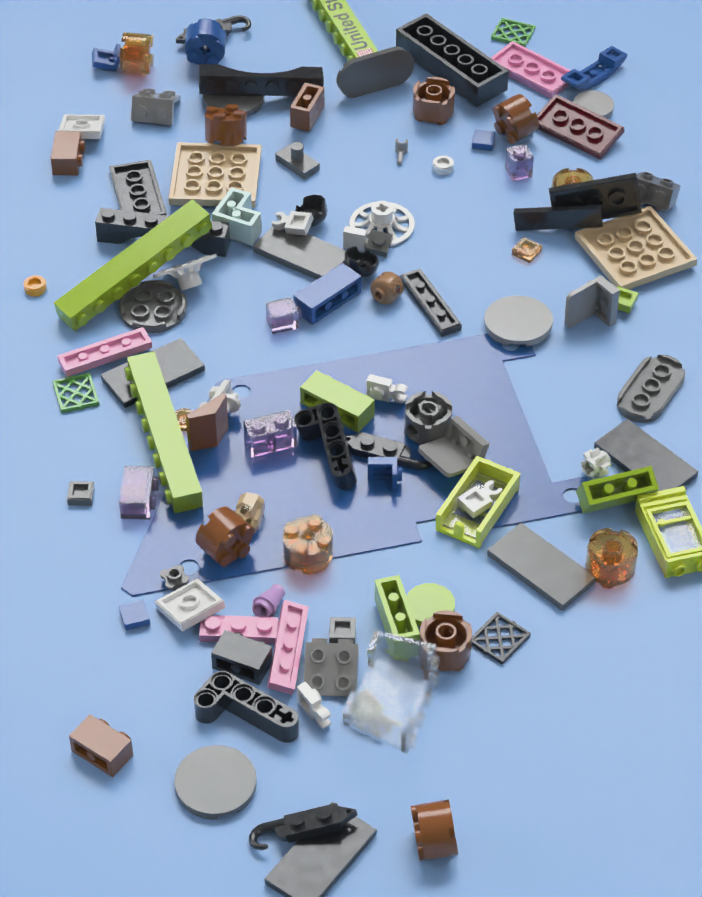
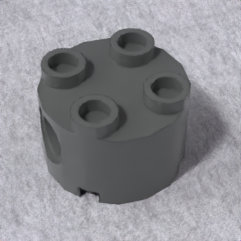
[404,391,453,445]

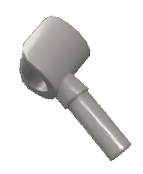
[395,138,408,165]

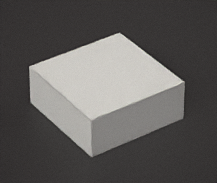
[343,226,367,252]

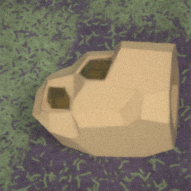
[235,492,265,533]

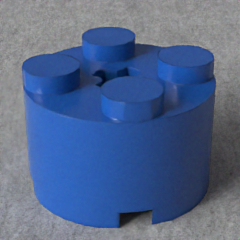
[184,18,226,65]

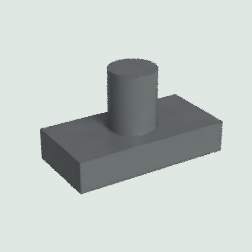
[275,142,320,180]

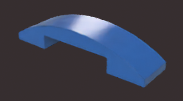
[561,46,628,90]

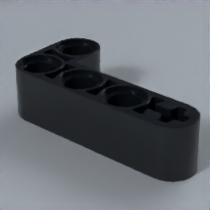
[294,403,357,490]
[194,671,299,743]

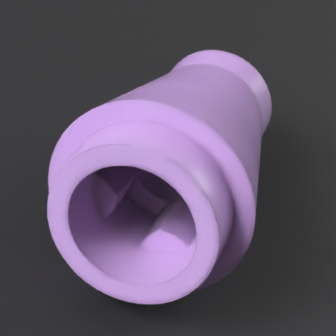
[252,584,285,617]

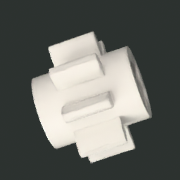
[581,448,611,479]

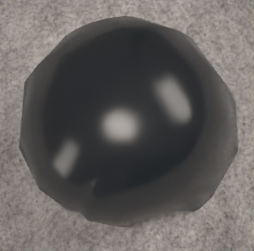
[295,194,328,226]
[345,246,379,277]

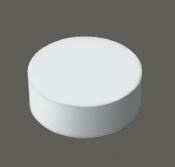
[433,156,454,175]

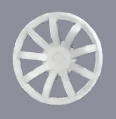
[350,201,415,246]
[152,254,217,291]

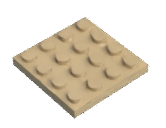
[169,142,262,207]
[575,206,697,290]

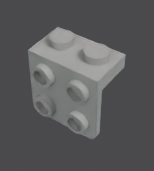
[131,88,181,125]
[564,275,620,329]
[418,416,490,477]
[304,638,359,697]

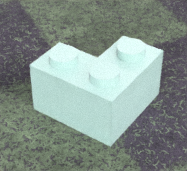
[212,187,262,246]

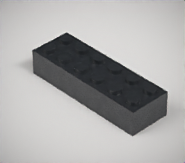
[396,13,509,107]

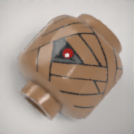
[370,271,404,305]

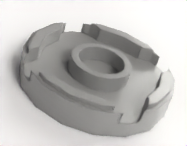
[573,91,614,119]

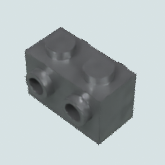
[637,172,681,211]

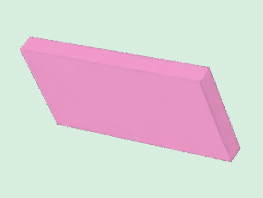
[491,41,571,98]

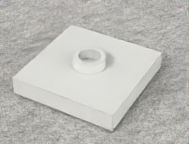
[58,114,105,139]
[155,579,226,632]

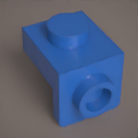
[92,43,124,72]
[368,457,402,490]

